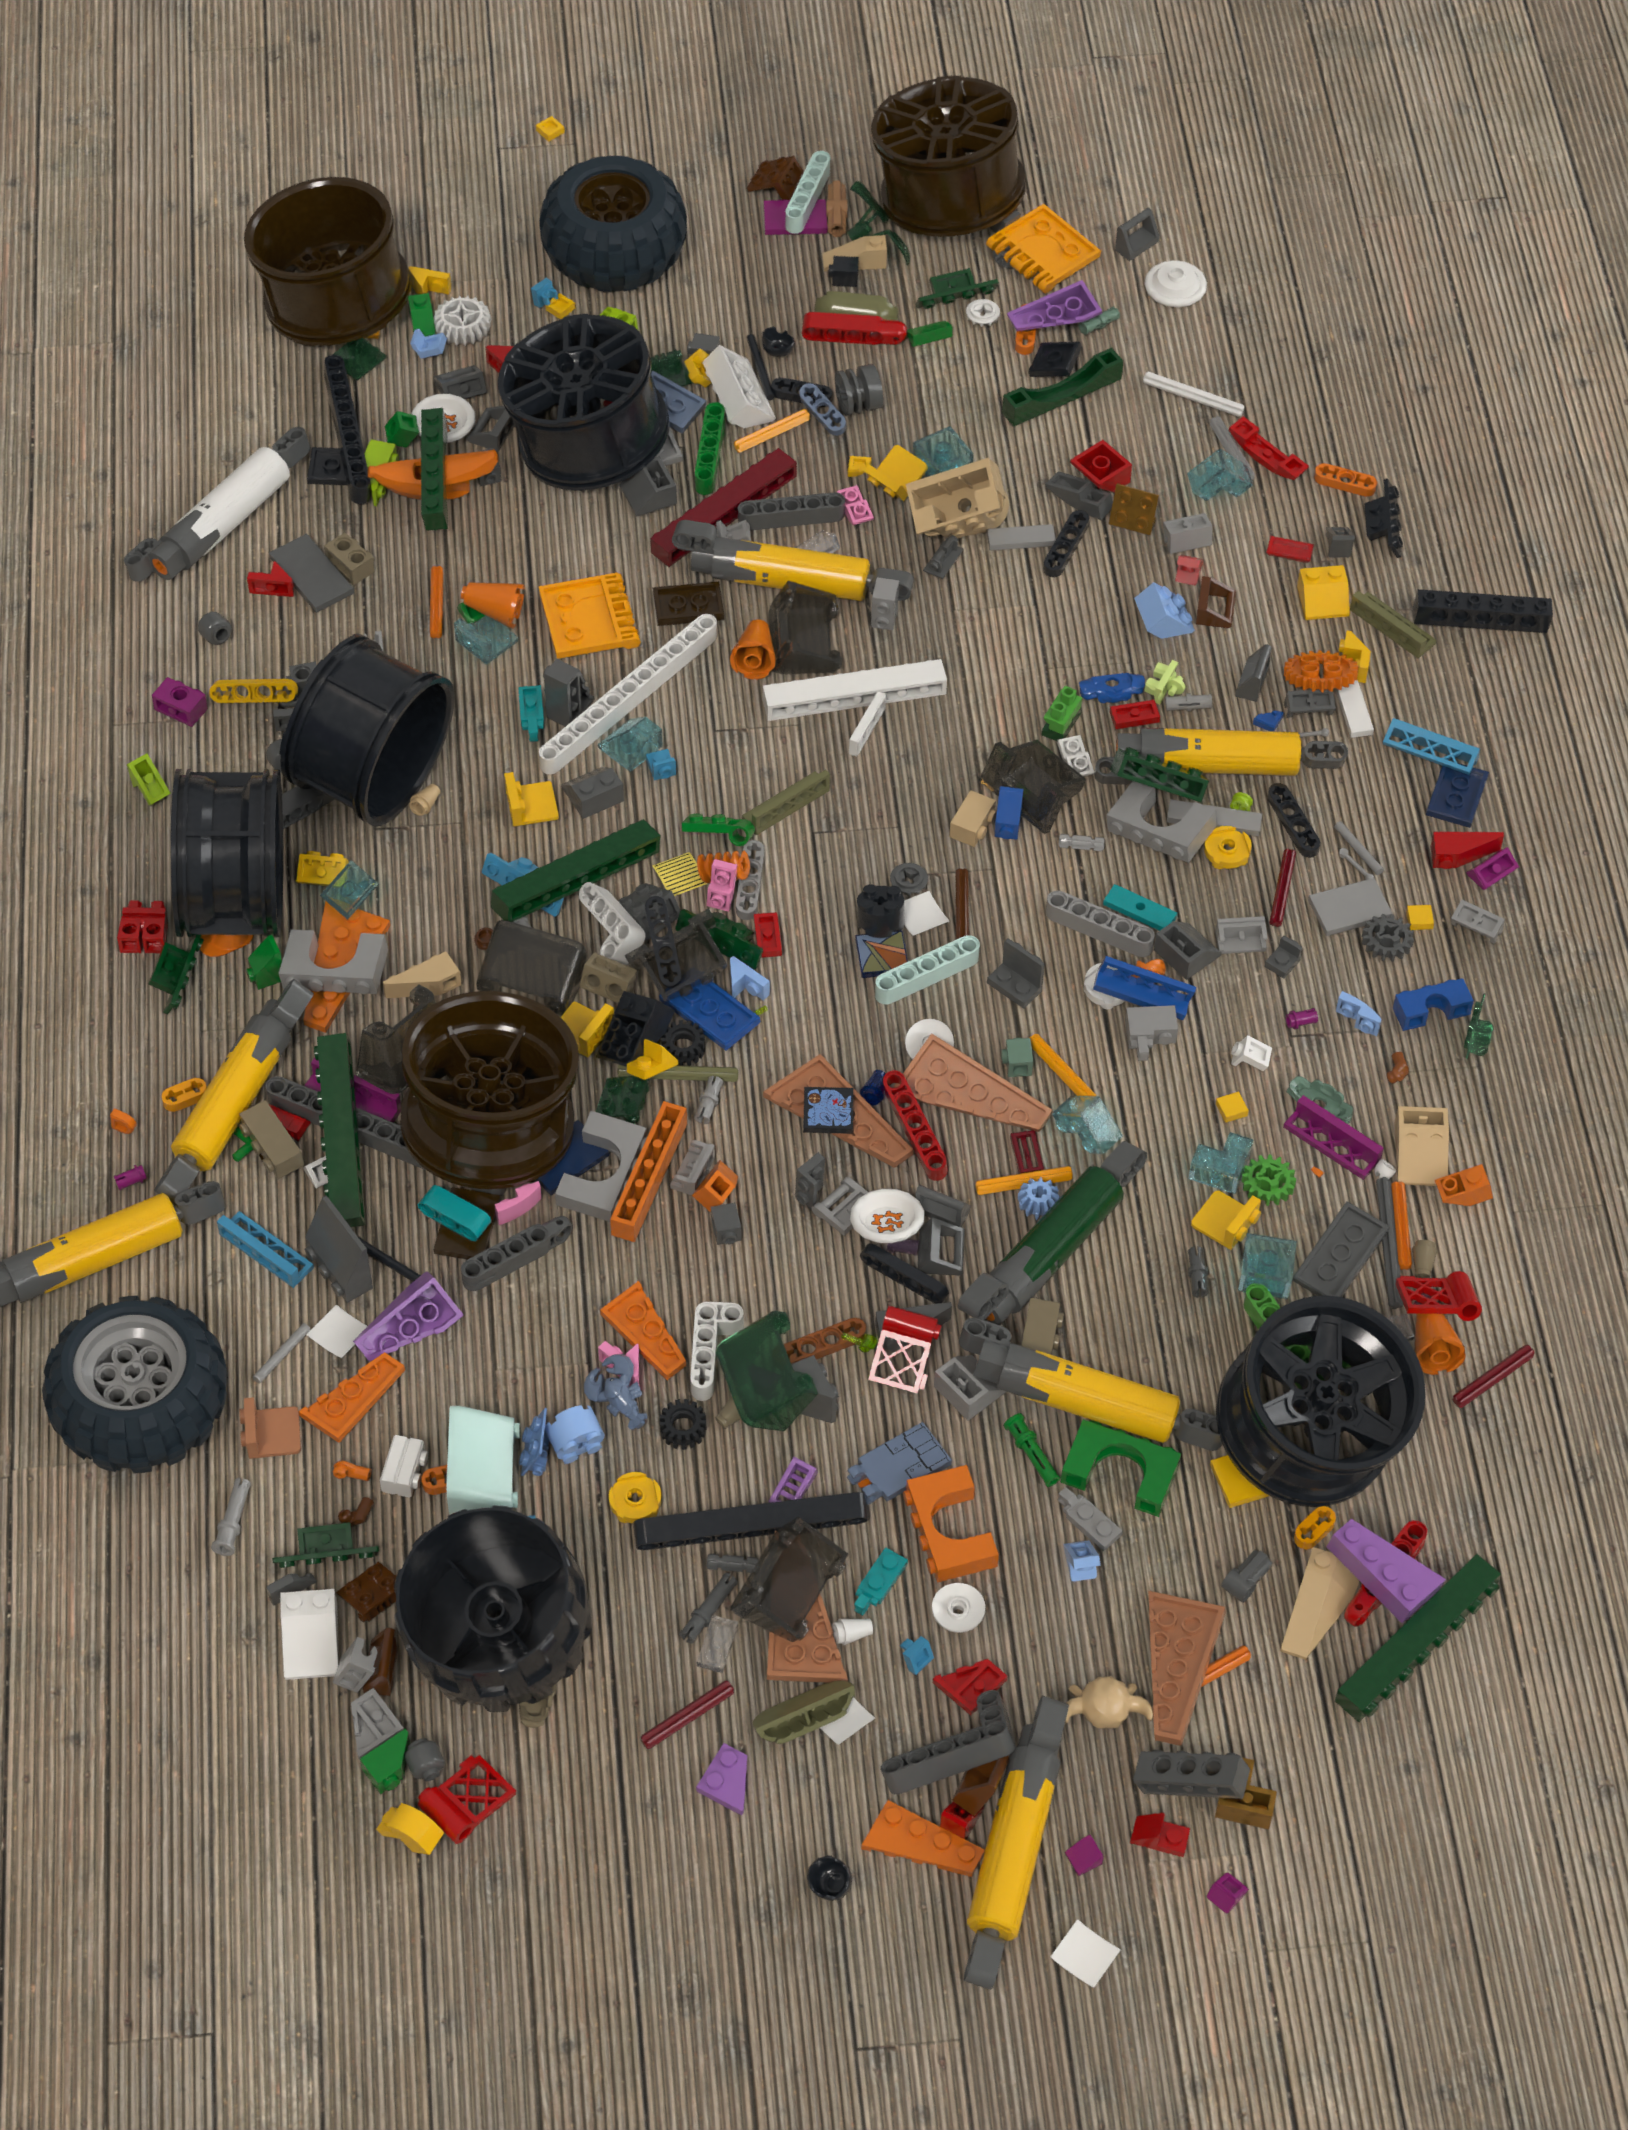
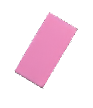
[837,485,874,525]
[707,859,737,912]
[495,1181,542,1225]

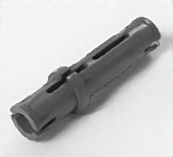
[679,1573,738,1644]

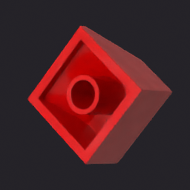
[1070,440,1132,493]

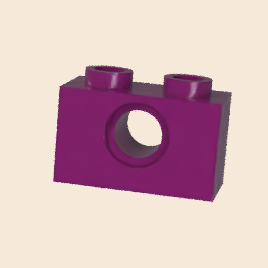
[152,677,208,727]

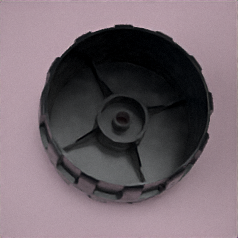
[394,1505,593,1712]

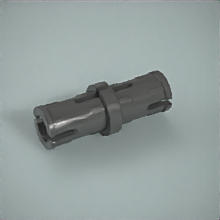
[1188,1246,1208,1298]

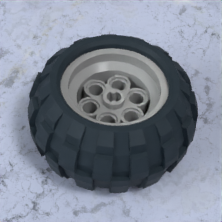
[42,1295,228,1473]

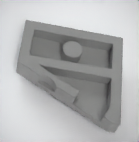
[351,1688,404,1760]

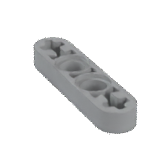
[736,840,765,920]

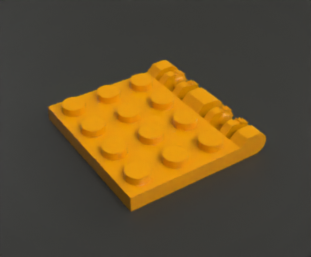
[986,203,1101,294]
[538,573,641,659]

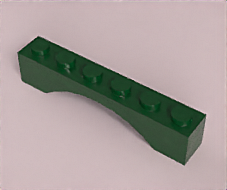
[1002,347,1123,427]
[421,408,448,531]

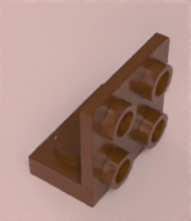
[747,156,804,200]

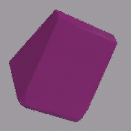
[1065,1834,1104,1876]
[1207,1872,1249,1913]

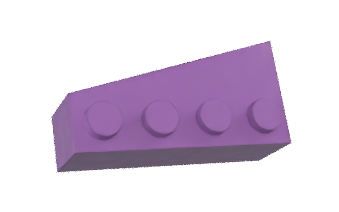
[1326,1519,1446,1623]

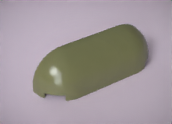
[814,291,899,321]
[753,1681,855,1744]

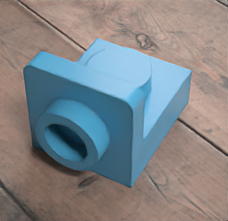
[646,749,676,781]

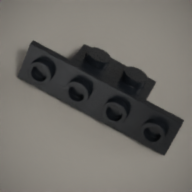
[1364,478,1403,558]

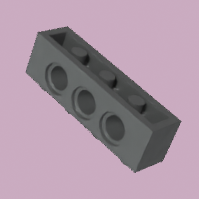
[1133,1750,1250,1799]

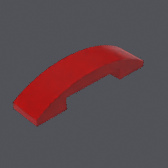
[1229,416,1309,480]

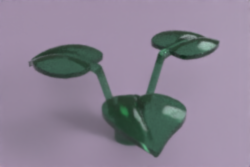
[847,181,910,266]

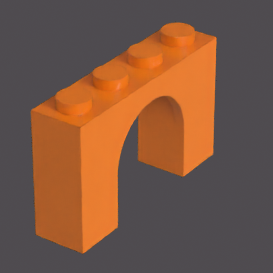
[903,1465,999,1583]

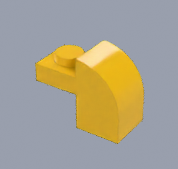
[376,1803,444,1855]

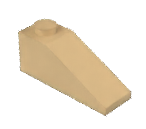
[822,235,887,271]

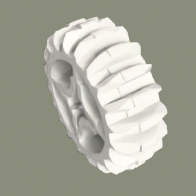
[434,295,491,346]

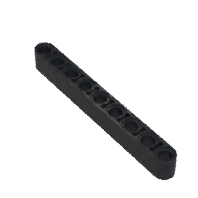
[324,354,370,504]
[633,1492,869,1550]

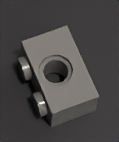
[871,577,899,630]

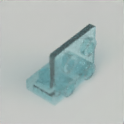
[454,615,518,665]

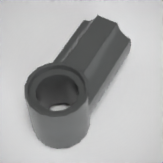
[1221,1550,1272,1603]

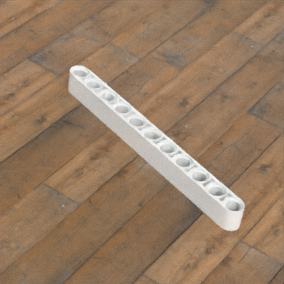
[539,614,717,774]

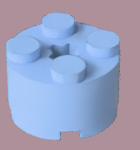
[545,1405,605,1464]

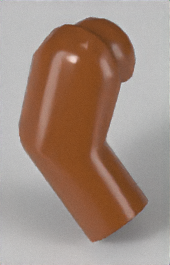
[1386,1052,1409,1084]

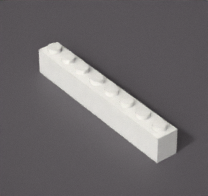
[763,659,947,721]

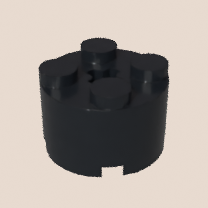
[857,884,905,938]

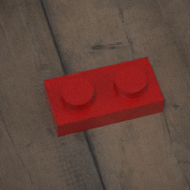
[1110,700,1160,730]
[754,912,782,958]

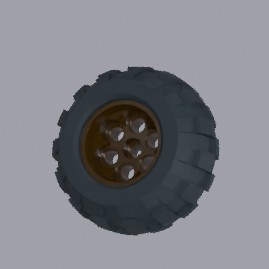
[539,155,687,292]

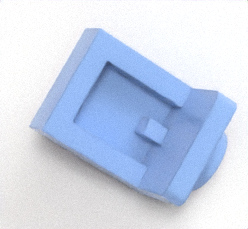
[410,329,447,359]

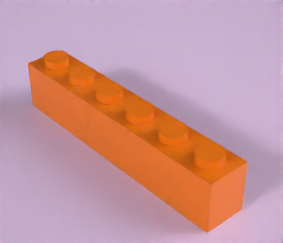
[610,1101,687,1243]

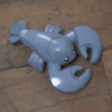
[584,1354,648,1430]

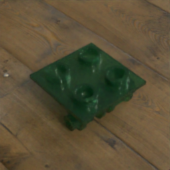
[334,338,387,381]
[651,349,693,387]
[1463,993,1494,1059]
[596,1076,650,1124]

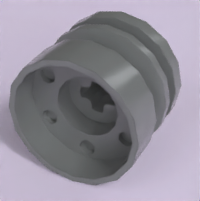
[835,364,883,416]

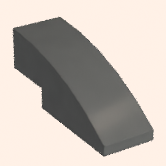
[1045,471,1113,520]

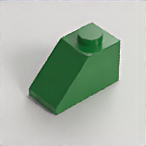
[408,293,436,337]
[246,935,282,990]
[360,1728,411,1794]

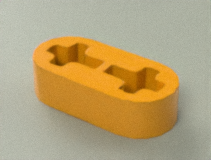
[161,1078,207,1112]
[1294,1506,1336,1550]

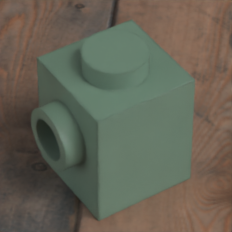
[1001,1038,1033,1077]

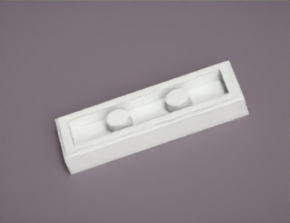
[1335,680,1374,738]
[849,691,886,756]

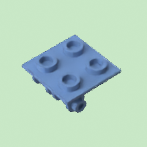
[519,1408,549,1476]

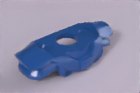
[1079,673,1145,703]

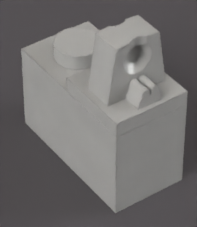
[1125,1005,1178,1061]

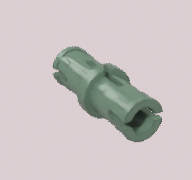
[1078,306,1120,335]

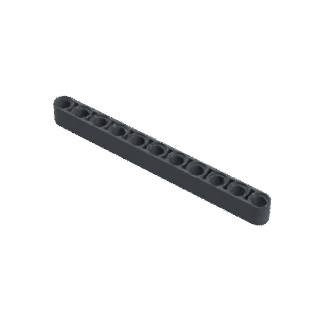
[266,1076,507,1197]

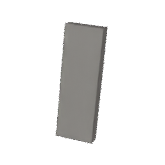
[987,524,1056,551]

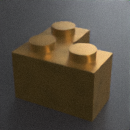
[1215,1758,1277,1830]

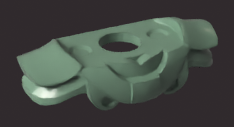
[1286,1076,1353,1124]

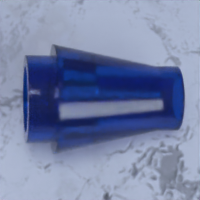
[860,1070,886,1106]

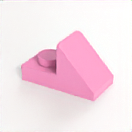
[598,1341,639,1386]

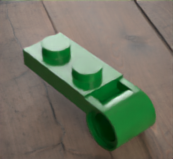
[682,813,755,846]

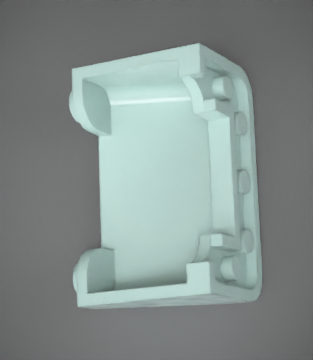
[447,1406,520,1515]

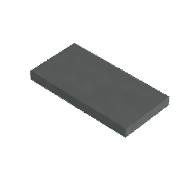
[269,534,354,613]
[1293,1201,1390,1297]

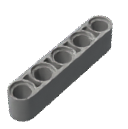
[1046,890,1155,957]

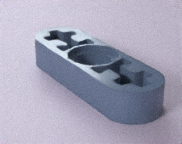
[799,383,846,436]

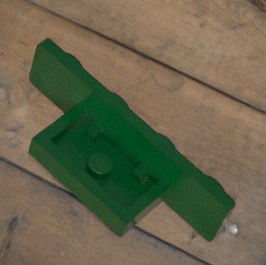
[916,268,999,309]
[675,909,763,970]
[148,935,204,1015]
[272,1523,380,1568]

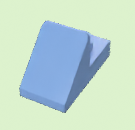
[730,956,770,1001]
[1063,1540,1100,1581]

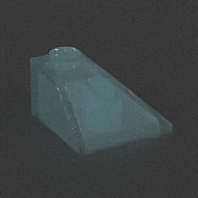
[598,716,663,772]
[320,860,379,920]

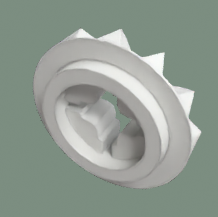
[966,299,1000,327]

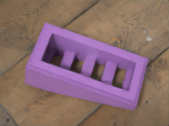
[768,1457,818,1503]

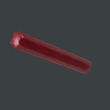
[1269,848,1296,927]
[1452,1345,1535,1408]
[640,1680,734,1749]

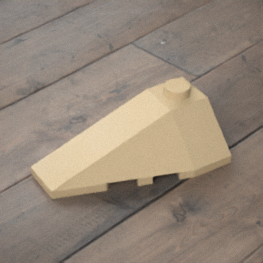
[1280,1547,1359,1660]

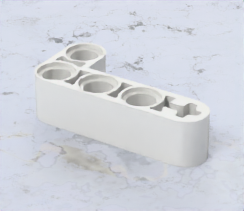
[579,882,645,965]
[690,1302,744,1401]

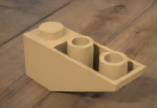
[383,951,462,998]

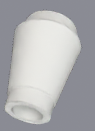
[832,1619,873,1645]

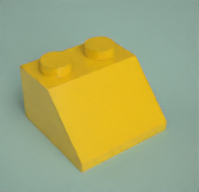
[1297,565,1350,620]

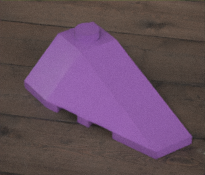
[1007,280,1102,331]
[353,1271,463,1361]

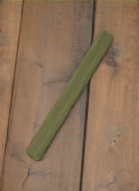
[617,1065,738,1082]

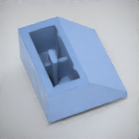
[1134,582,1195,639]

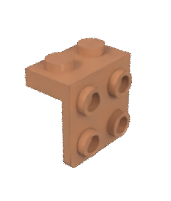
[239,1397,301,1459]

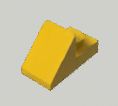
[408,266,451,295]
[627,1039,678,1080]

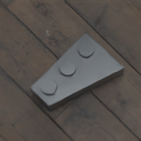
[543,659,595,727]

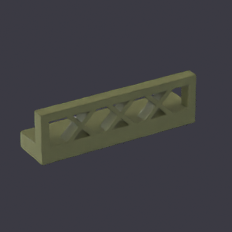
[1350,591,1436,659]
[742,769,830,835]

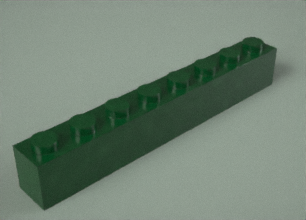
[491,819,661,924]
[314,1033,365,1227]
[1335,1554,1501,1722]

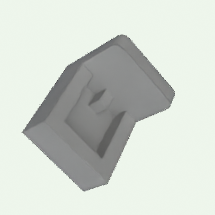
[716,520,751,541]

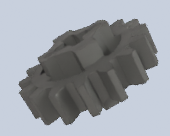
[1361,914,1414,962]

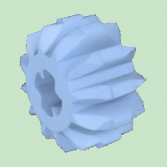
[1017,1177,1060,1220]

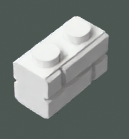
[380,1435,428,1498]

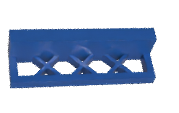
[1093,956,1196,1020]

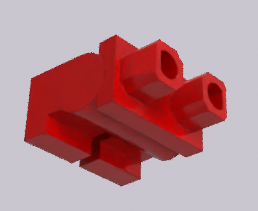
[117,900,169,953]

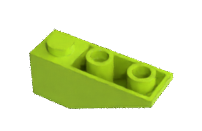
[364,439,399,506]

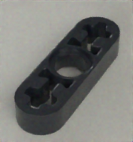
[771,377,832,407]

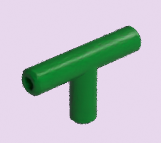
[232,1126,253,1162]

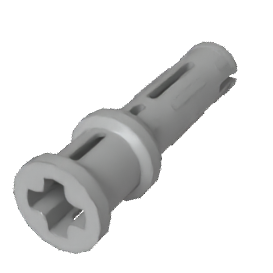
[211,1478,251,1556]

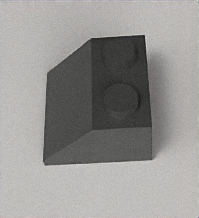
[561,767,624,819]

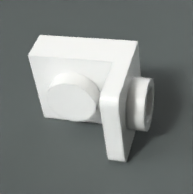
[1231,1035,1272,1071]

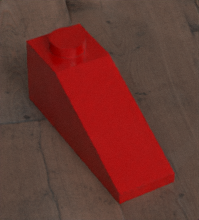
[1430,832,1504,869]

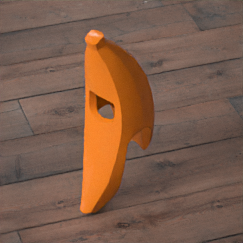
[367,449,499,500]

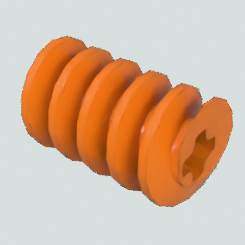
[697,850,750,883]

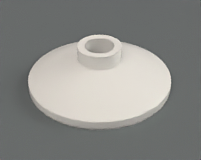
[905,1019,954,1060]
[932,1583,985,1632]

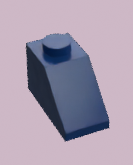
[994,786,1023,840]

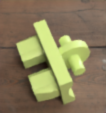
[1145,660,1185,705]

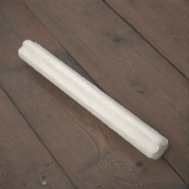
[1143,372,1244,417]

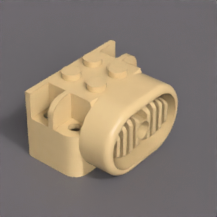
[906,458,1009,538]

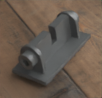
[923,535,964,579]

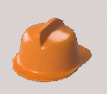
[200,935,254,957]

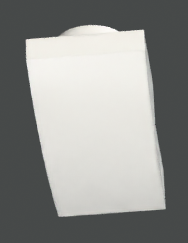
[1057,735,1094,779]

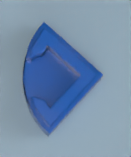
[1253,710,1284,731]

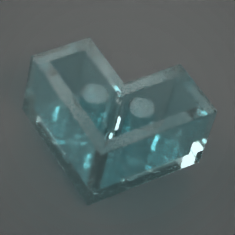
[1187,449,1253,501]
[1052,1096,1123,1154]
[1188,1132,1253,1194]

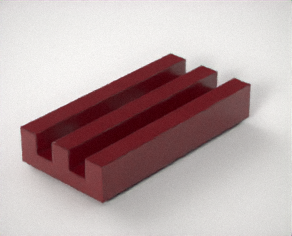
[1010,1130,1044,1174]

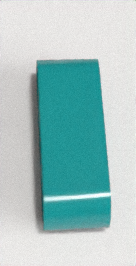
[417,1185,491,1241]

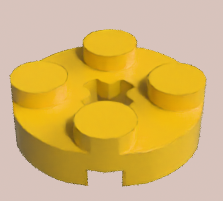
[1204,826,1252,869]
[609,1472,661,1523]

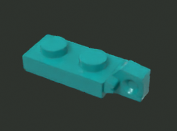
[518,685,544,742]
[854,1547,908,1616]

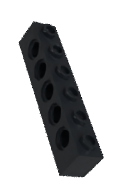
[1413,589,1553,633]

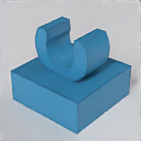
[531,278,558,308]
[900,1636,934,1675]

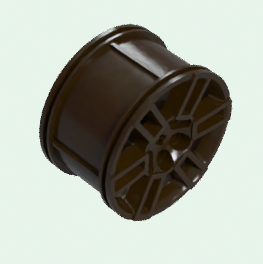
[871,75,1026,237]
[244,177,412,346]

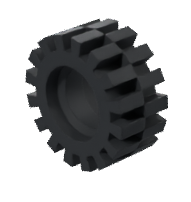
[661,1020,705,1066]
[660,1399,706,1450]

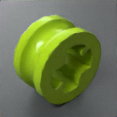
[1230,792,1253,811]

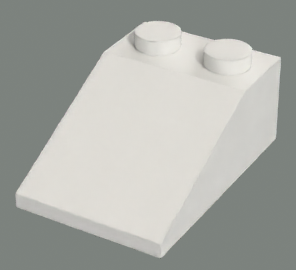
[281,1589,339,1680]

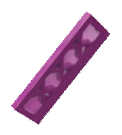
[304,1057,401,1123]
[1283,1095,1384,1180]

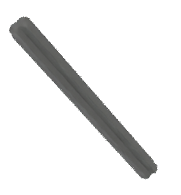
[1376,1177,1403,1309]

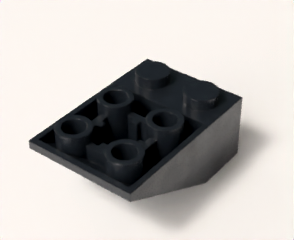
[596,991,675,1067]

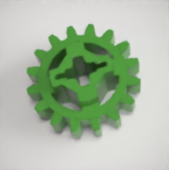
[1241,1154,1296,1206]

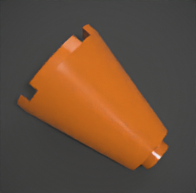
[461,582,525,629]
[730,619,776,679]
[1414,1314,1465,1375]

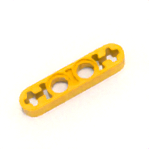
[209,679,298,703]

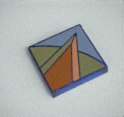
[855,931,908,978]

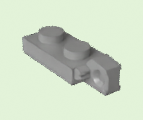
[1057,1487,1123,1551]

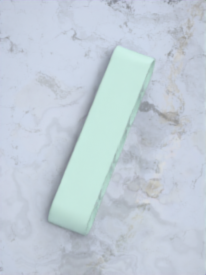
[785,151,830,234]
[875,935,980,1005]

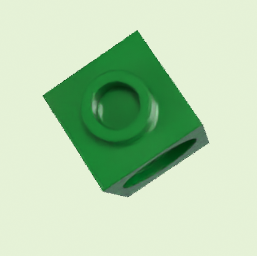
[384,411,419,448]

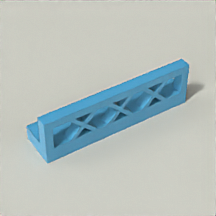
[1383,718,1480,775]
[217,1211,314,1288]

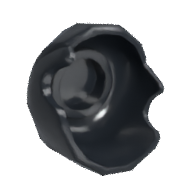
[762,327,795,357]
[807,1855,852,1901]

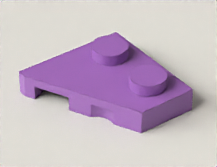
[696,1743,747,1815]

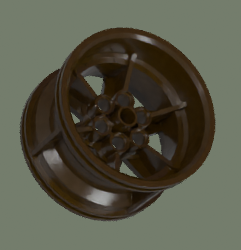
[400,991,579,1189]

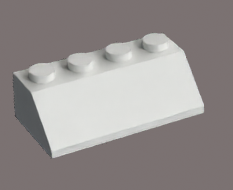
[702,345,776,428]

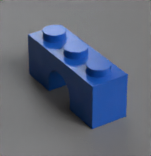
[1393,978,1474,1031]

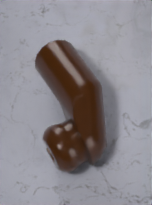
[338,1497,374,1527]

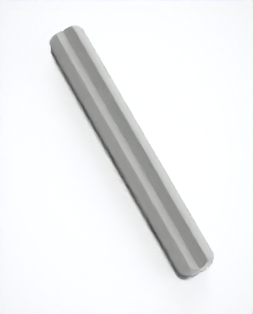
[1210,416,1255,482]

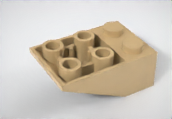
[1394,1106,1449,1186]

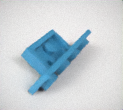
[482,853,564,917]

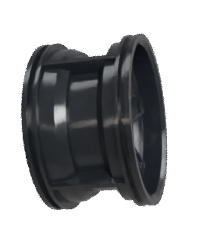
[171,769,284,937]
[1216,1296,1426,1507]

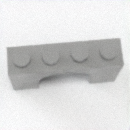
[1106,781,1217,863]
[279,929,388,994]
[555,1111,647,1222]

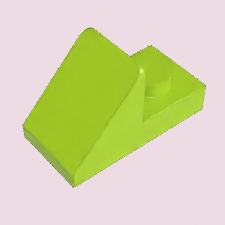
[127,753,171,806]

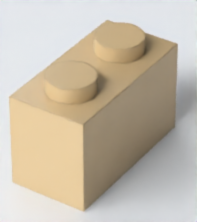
[949,790,997,847]

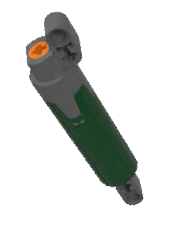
[958,1141,1147,1325]

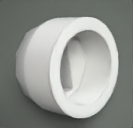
[1374,1159,1397,1179]

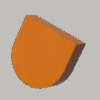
[110,1108,137,1134]

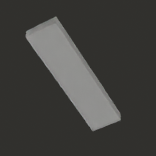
[1167,799,1263,836]

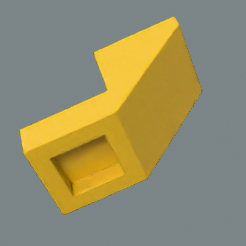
[1338,630,1371,683]

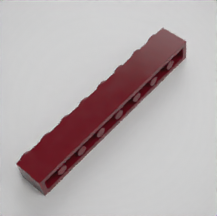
[650,448,797,567]

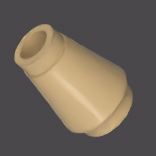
[409,784,440,816]

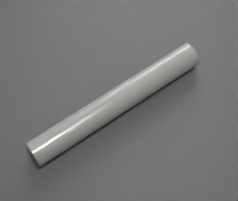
[1334,821,1384,875]
[253,1323,311,1384]

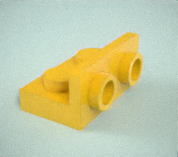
[296,851,350,888]

